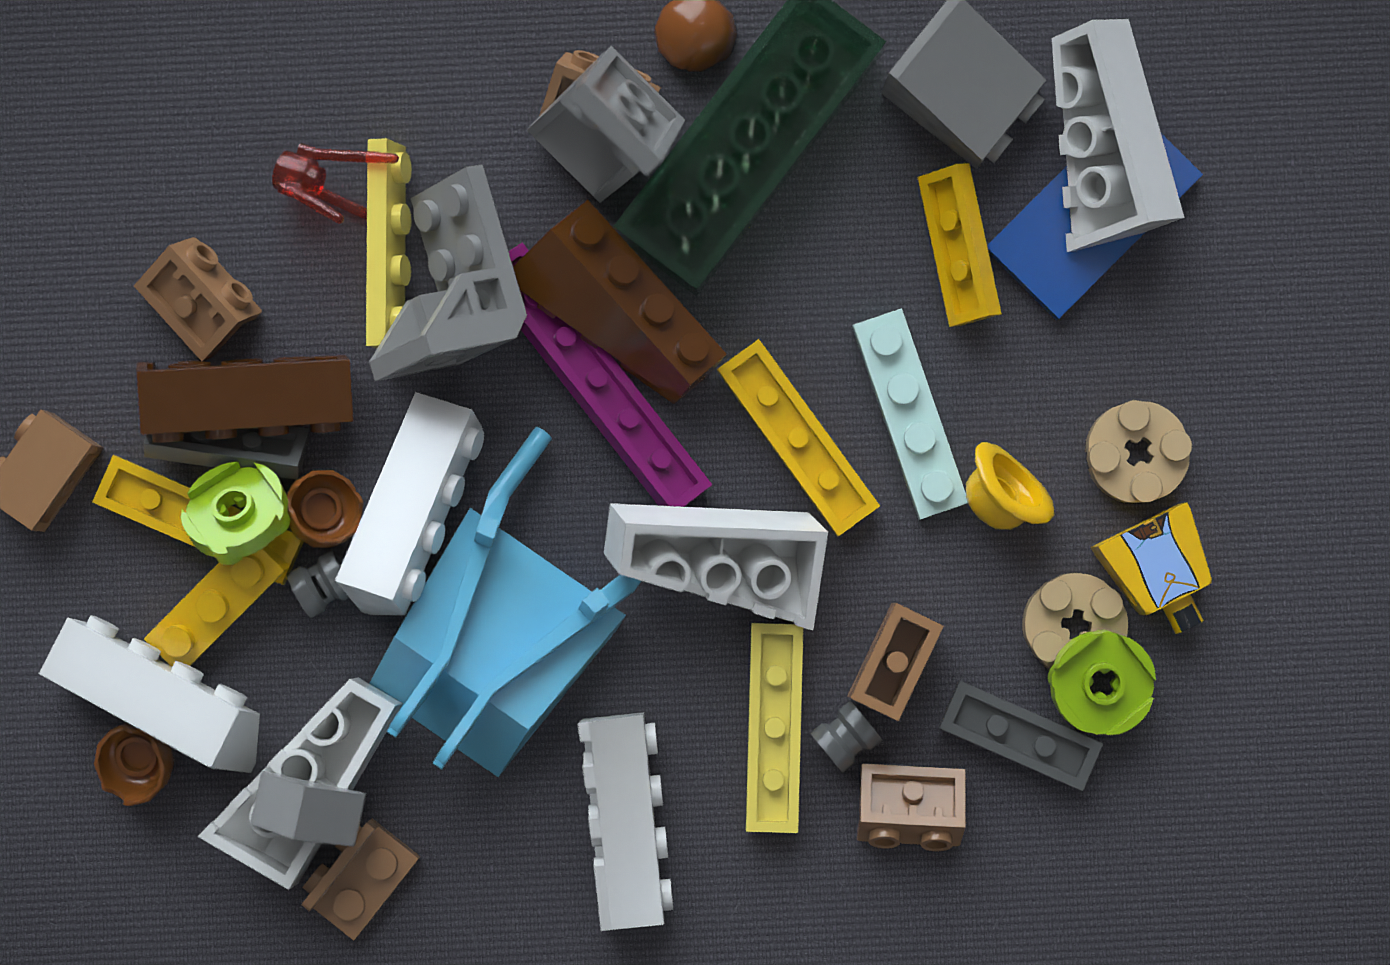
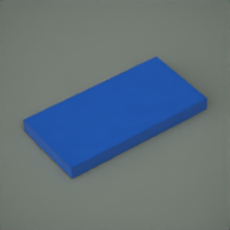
[987,133,1203,321]

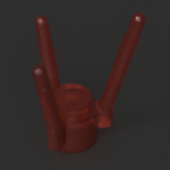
[272,143,399,224]

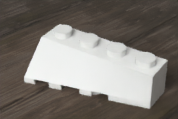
[1052,19,1184,252]
[335,392,484,615]
[604,504,828,631]
[39,615,260,773]
[198,677,403,890]
[578,712,673,931]

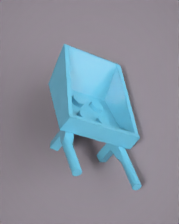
[369,427,641,777]

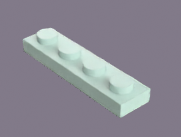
[852,308,968,520]

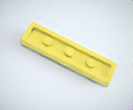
[366,138,412,348]
[746,623,803,833]

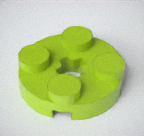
[181,462,290,565]
[1048,629,1156,735]

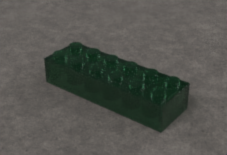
[614,0,887,297]

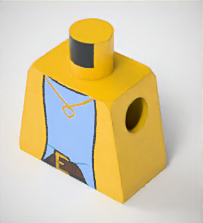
[1091,502,1212,634]

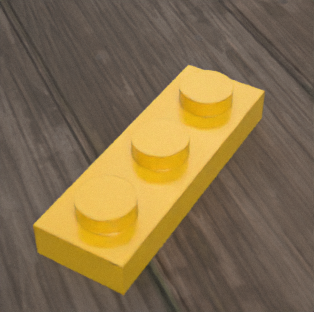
[918,163,1002,327]
[144,545,290,667]

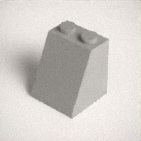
[881,0,1046,169]

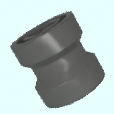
[287,549,349,618]
[810,701,883,773]

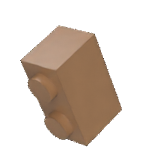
[0,409,103,532]
[847,603,944,721]

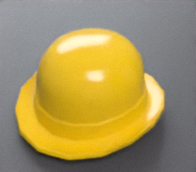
[966,442,1054,530]

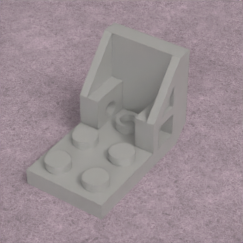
[527,46,685,203]
[369,164,527,382]

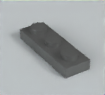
[143,426,309,480]
[938,680,1103,791]

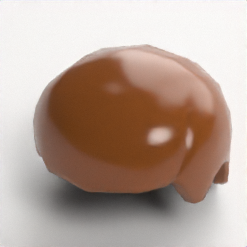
[654,0,737,72]
[287,470,364,548]
[94,723,175,806]

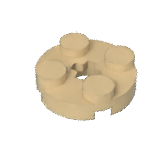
[1085,400,1192,503]
[1022,573,1128,672]

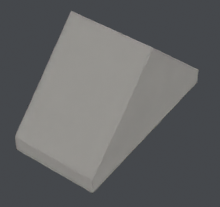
[250,771,367,846]

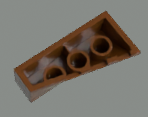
[513,200,726,404]
[136,355,353,443]

